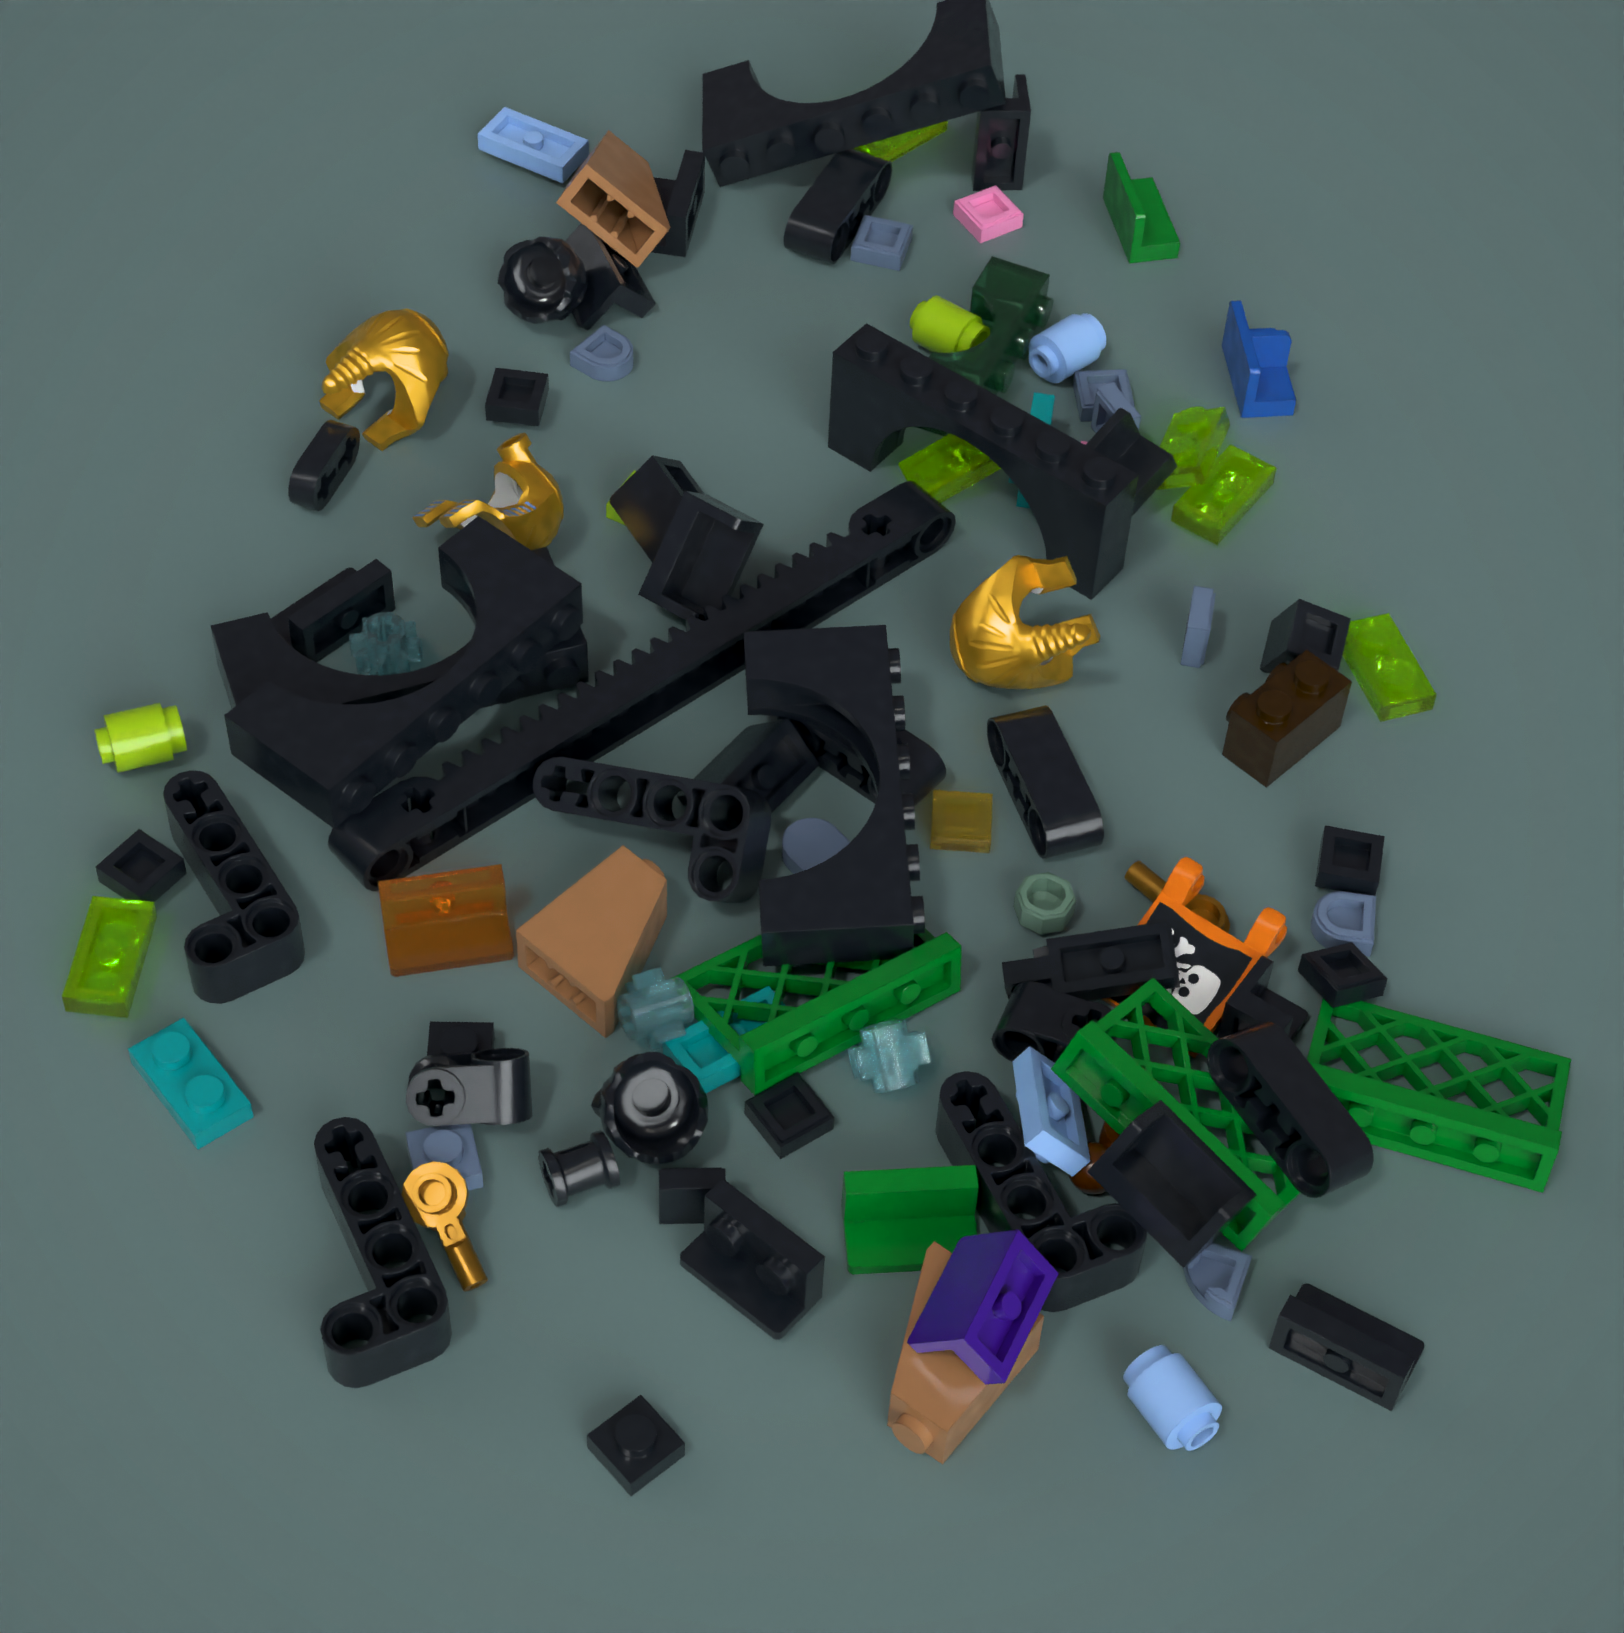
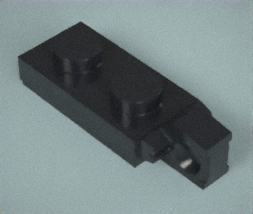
[1002,921,1180,1001]

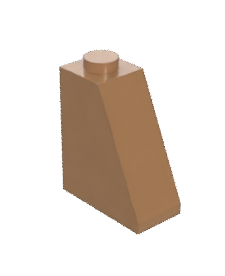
[556,130,670,268]
[516,845,667,1038]
[887,1241,1044,1465]

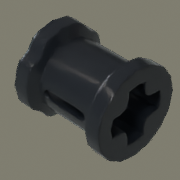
[538,1130,620,1207]

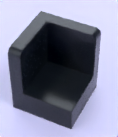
[1260,599,1351,673]
[1217,955,1308,1041]

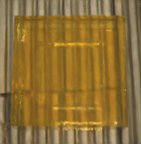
[930,790,993,853]

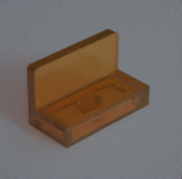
[378,864,514,977]

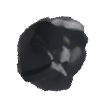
[497,236,588,324]
[591,1052,709,1164]

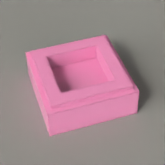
[953,185,1024,244]

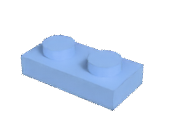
[477,107,589,183]
[1012,1046,1091,1177]

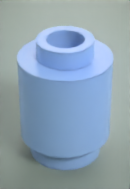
[1028,313,1106,383]
[1123,1345,1222,1451]

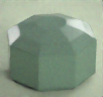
[1013,872,1076,935]

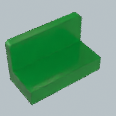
[1103,152,1180,264]
[841,1165,979,1275]

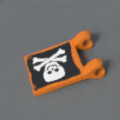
[1102,857,1287,1058]

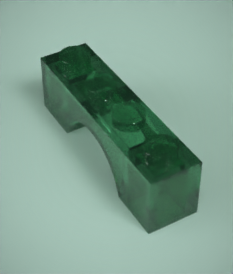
[917,256,1053,444]

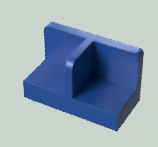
[1221,300,1296,418]

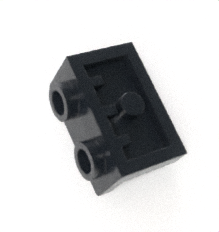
[680,1178,825,1340]

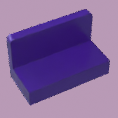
[907,1229,1059,1385]

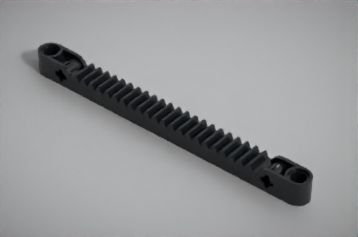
[328,481,956,891]

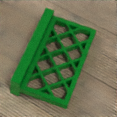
[670,928,962,1096]
[1051,978,1301,1252]
[1307,998,1571,1193]

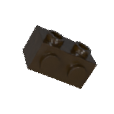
[1222,650,1352,788]

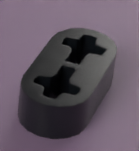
[288,420,360,511]

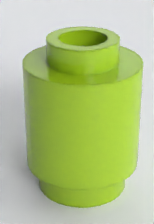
[909,295,991,365]
[94,702,187,773]

